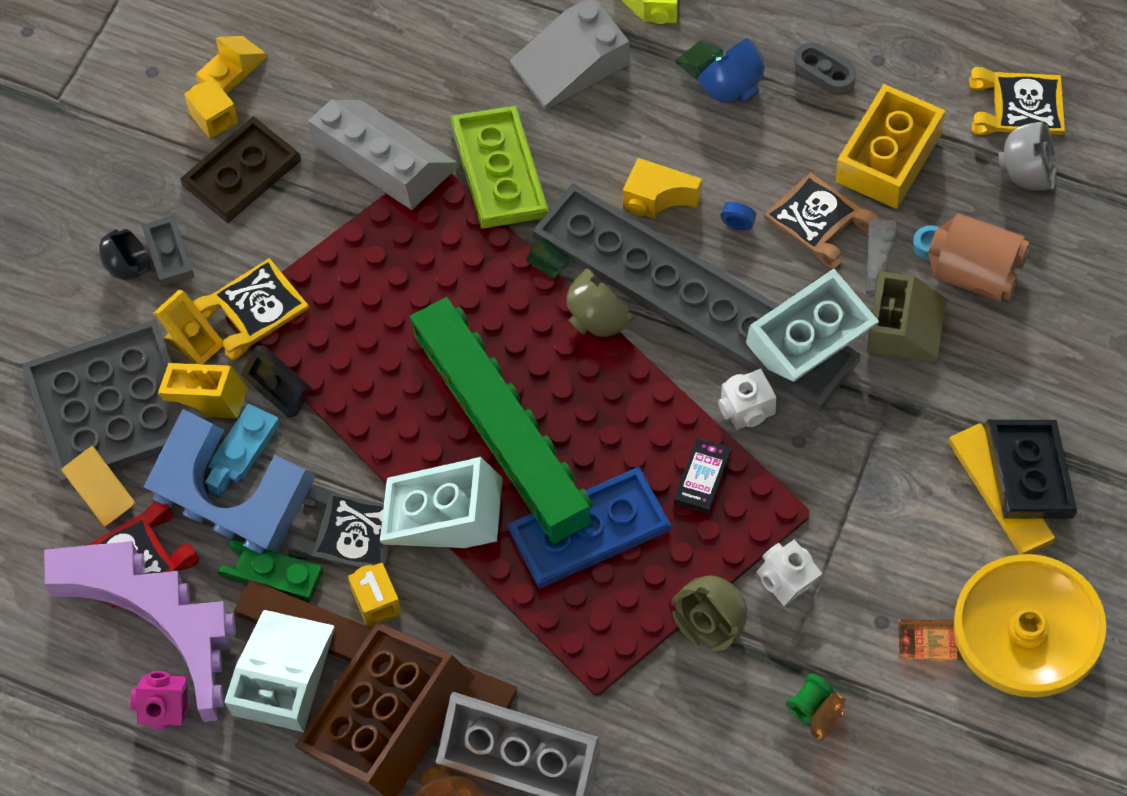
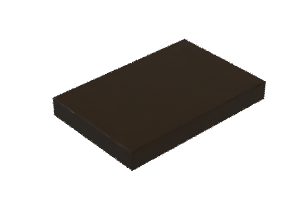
[180,116,301,223]

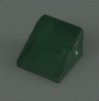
[676,41,723,81]

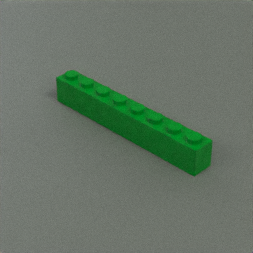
[410,297,593,544]

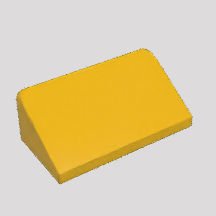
[61,446,136,527]

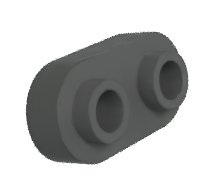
[794,43,856,94]

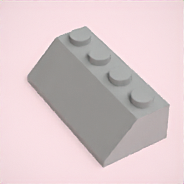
[308,99,458,210]
[436,692,600,796]

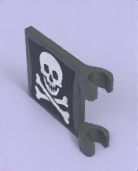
[288,485,391,569]

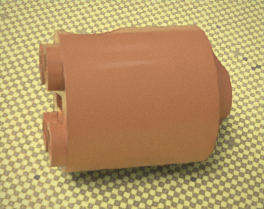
[928,213,1030,302]

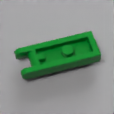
[217,540,323,603]

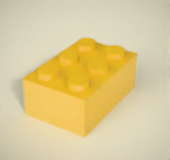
[836,84,946,209]

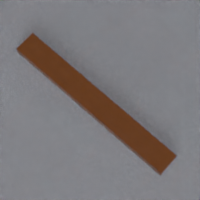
[234,580,518,709]

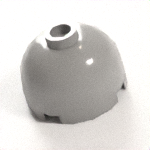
[998,121,1057,191]

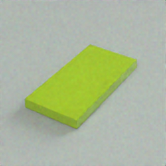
[450,106,549,229]

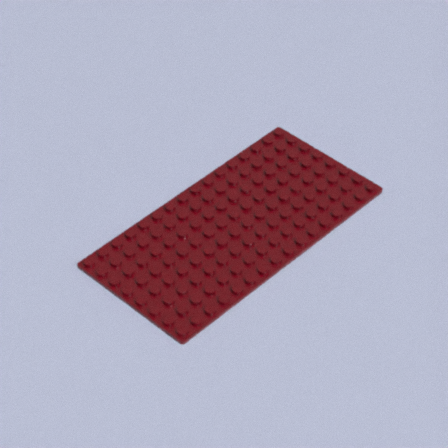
[225,173,809,695]

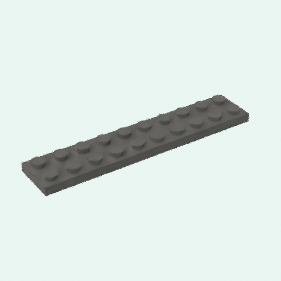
[532,183,861,412]

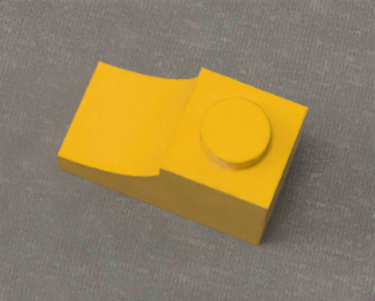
[622,158,702,219]
[158,363,248,419]

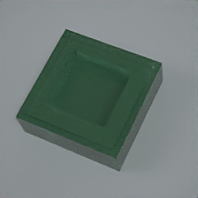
[526,239,571,279]

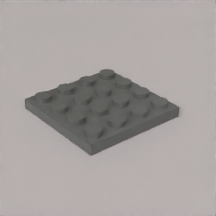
[22,319,190,487]

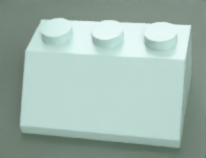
[746,269,879,382]

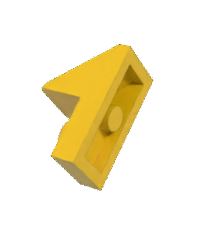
[196,36,267,94]
[153,290,223,364]

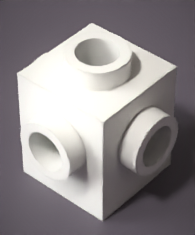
[718,369,776,430]
[756,539,823,606]

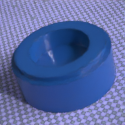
[720,202,757,230]

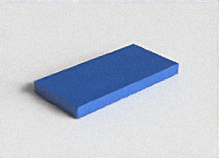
[507,467,671,589]

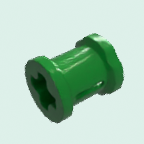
[786,673,835,724]

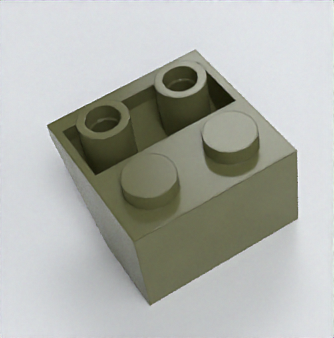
[867,271,947,363]

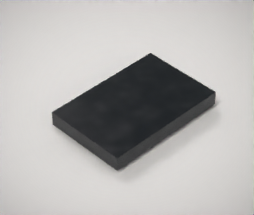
[984,419,1077,519]

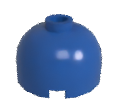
[697,38,765,103]

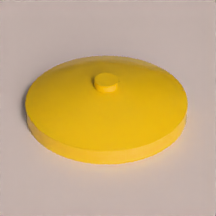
[953,554,1106,697]

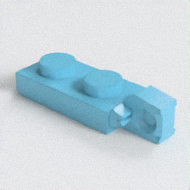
[205,404,280,497]

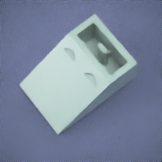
[224,610,335,732]

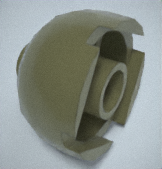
[566,268,636,337]
[672,575,748,652]

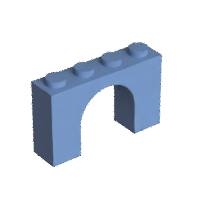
[144,409,316,554]

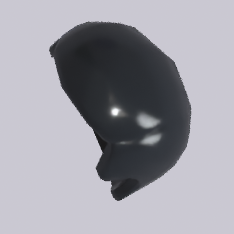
[99,229,150,281]

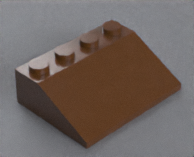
[295,622,475,796]

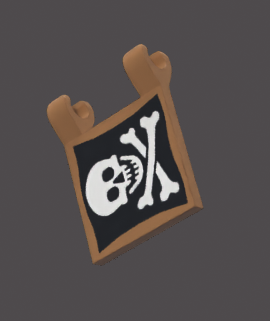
[764,172,878,270]

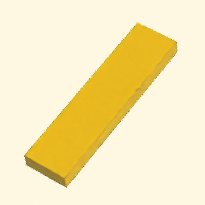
[948,423,1055,554]

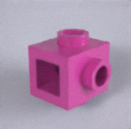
[130,671,189,729]

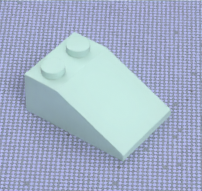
[380,457,502,548]

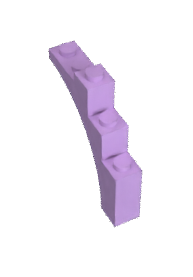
[44,541,236,722]

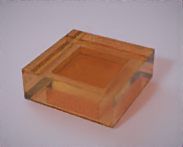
[810,692,846,742]

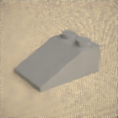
[510,0,630,110]

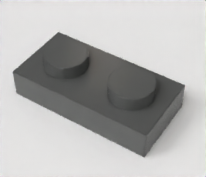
[142,215,195,287]

